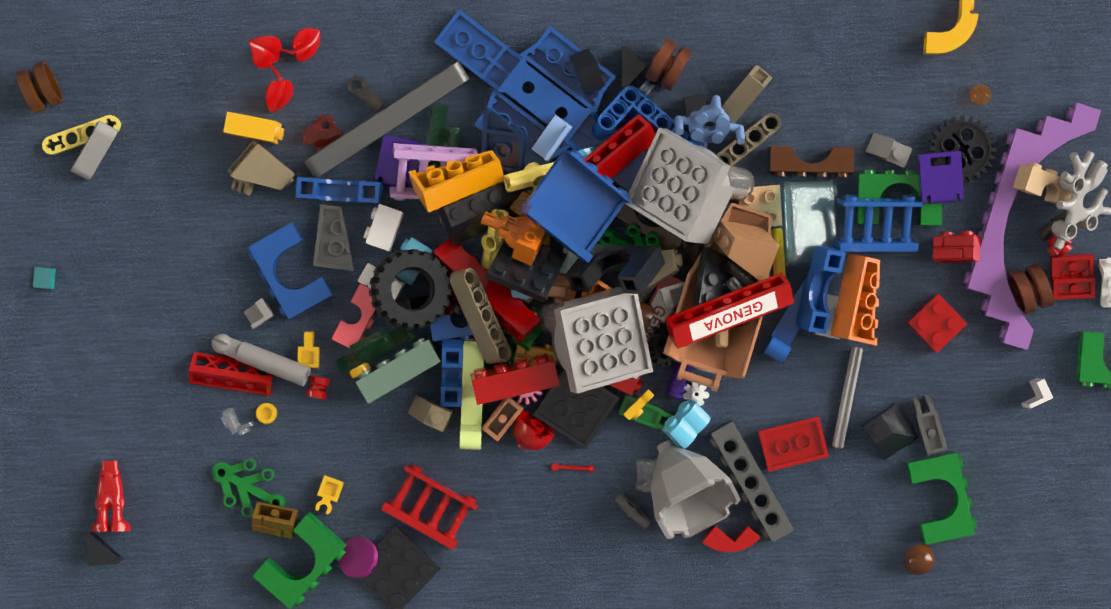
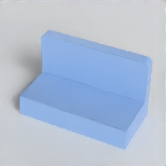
[532,115,573,161]

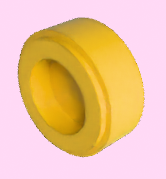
[349,362,371,378]
[256,403,277,424]

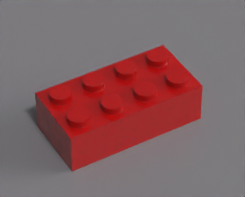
[470,353,560,405]

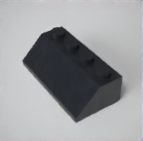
[438,181,526,246]

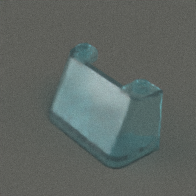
[781,180,837,266]

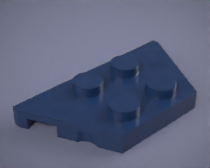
[482,108,525,175]

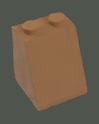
[713,220,779,281]

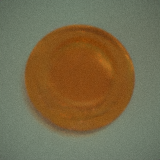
[970,84,991,105]

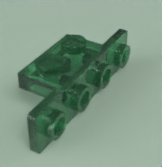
[426,102,462,168]
[336,327,416,375]

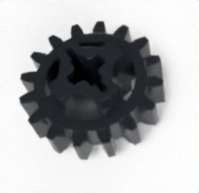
[647,322,677,367]

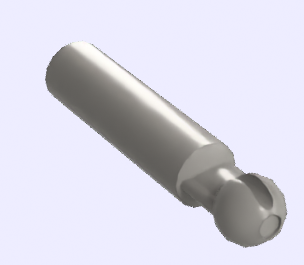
[211,334,311,386]

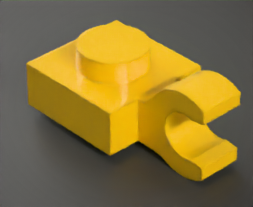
[298,331,320,368]

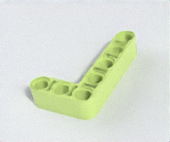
[460,341,484,450]

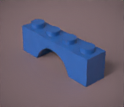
[296,177,383,204]
[796,244,846,334]

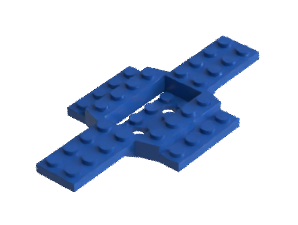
[434,9,647,192]

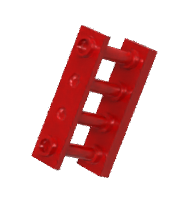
[381,464,479,550]

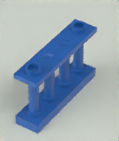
[832,195,923,252]

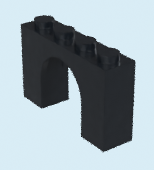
[565,244,665,294]

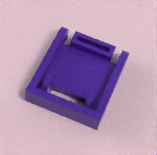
[374,134,425,188]
[917,151,964,204]

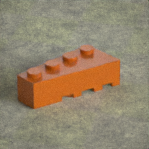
[830,254,880,346]

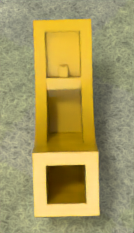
[923,0,978,55]

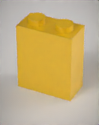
[223,112,284,145]

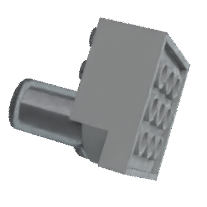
[625,128,754,244]
[538,287,653,394]

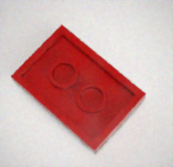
[758,416,829,472]

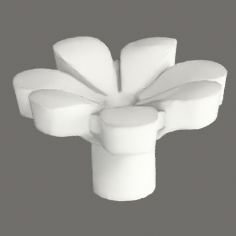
[682,382,709,406]

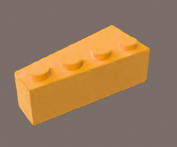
[409,150,504,212]

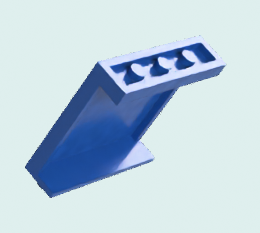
[519,149,633,263]

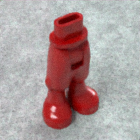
[91,461,130,532]

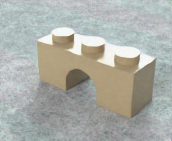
[1013,162,1072,205]

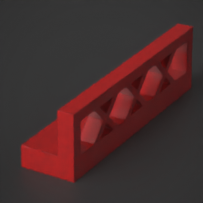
[189,352,274,396]

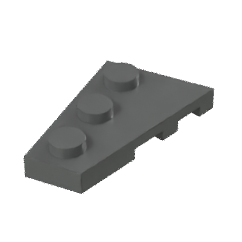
[313,204,355,271]

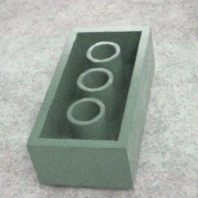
[356,338,442,404]

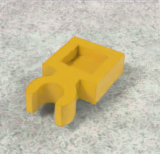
[623,389,654,420]
[316,475,344,514]

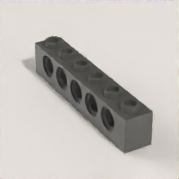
[709,420,794,542]

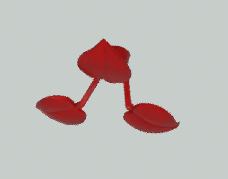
[248,28,320,113]

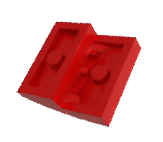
[1051,254,1095,300]

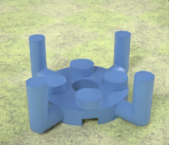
[674,95,745,149]

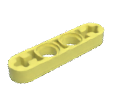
[42,115,121,155]

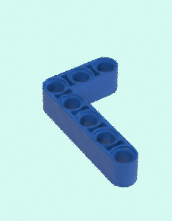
[592,86,702,146]
[761,269,810,364]

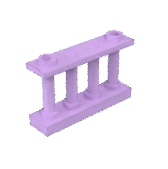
[389,143,478,201]

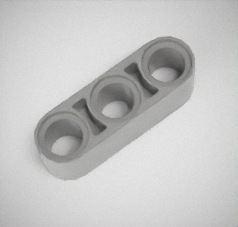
[70,120,118,181]

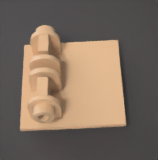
[738,185,782,227]

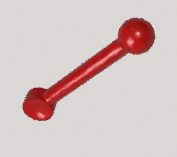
[551,463,594,473]

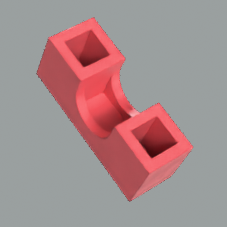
[332,284,376,350]

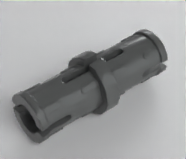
[613,492,653,530]

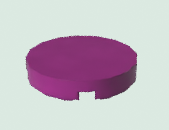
[339,537,378,579]

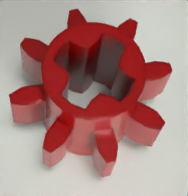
[1047,235,1073,257]

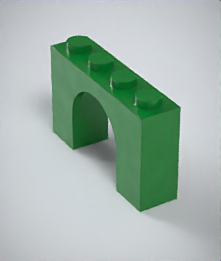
[856,170,942,226]
[1075,331,1111,388]
[906,452,977,545]
[253,512,347,609]

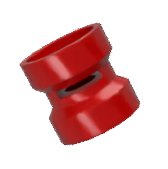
[306,375,330,400]

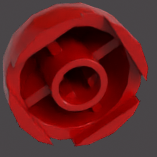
[512,411,555,451]

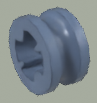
[639,79,656,97]

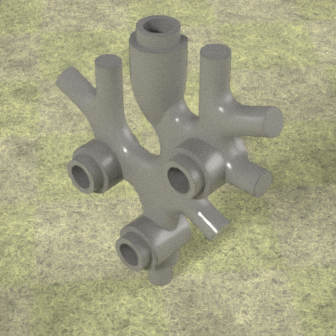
[1051,151,1111,250]

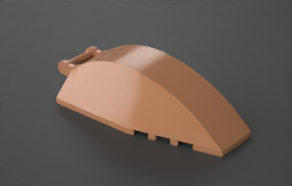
[663,203,772,392]

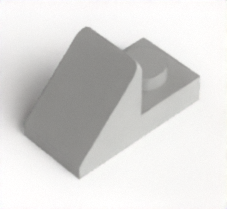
[865,133,912,168]

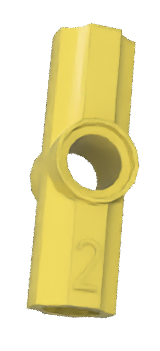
[503,162,554,193]
[481,209,509,269]

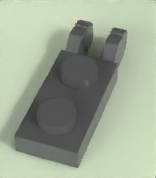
[912,394,948,456]

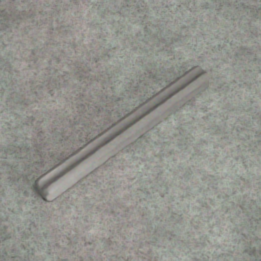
[832,347,863,449]

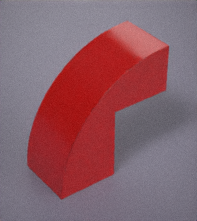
[701,524,761,552]

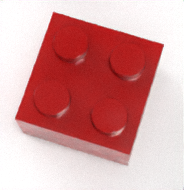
[905,294,967,353]

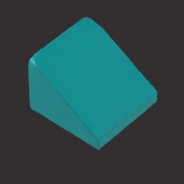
[33,267,56,289]

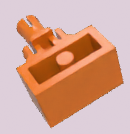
[481,211,547,266]

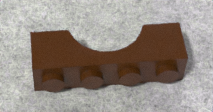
[769,146,854,178]

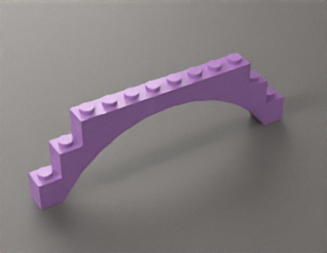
[963,103,1101,350]

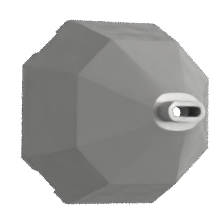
[651,440,741,539]

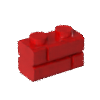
[933,231,980,263]

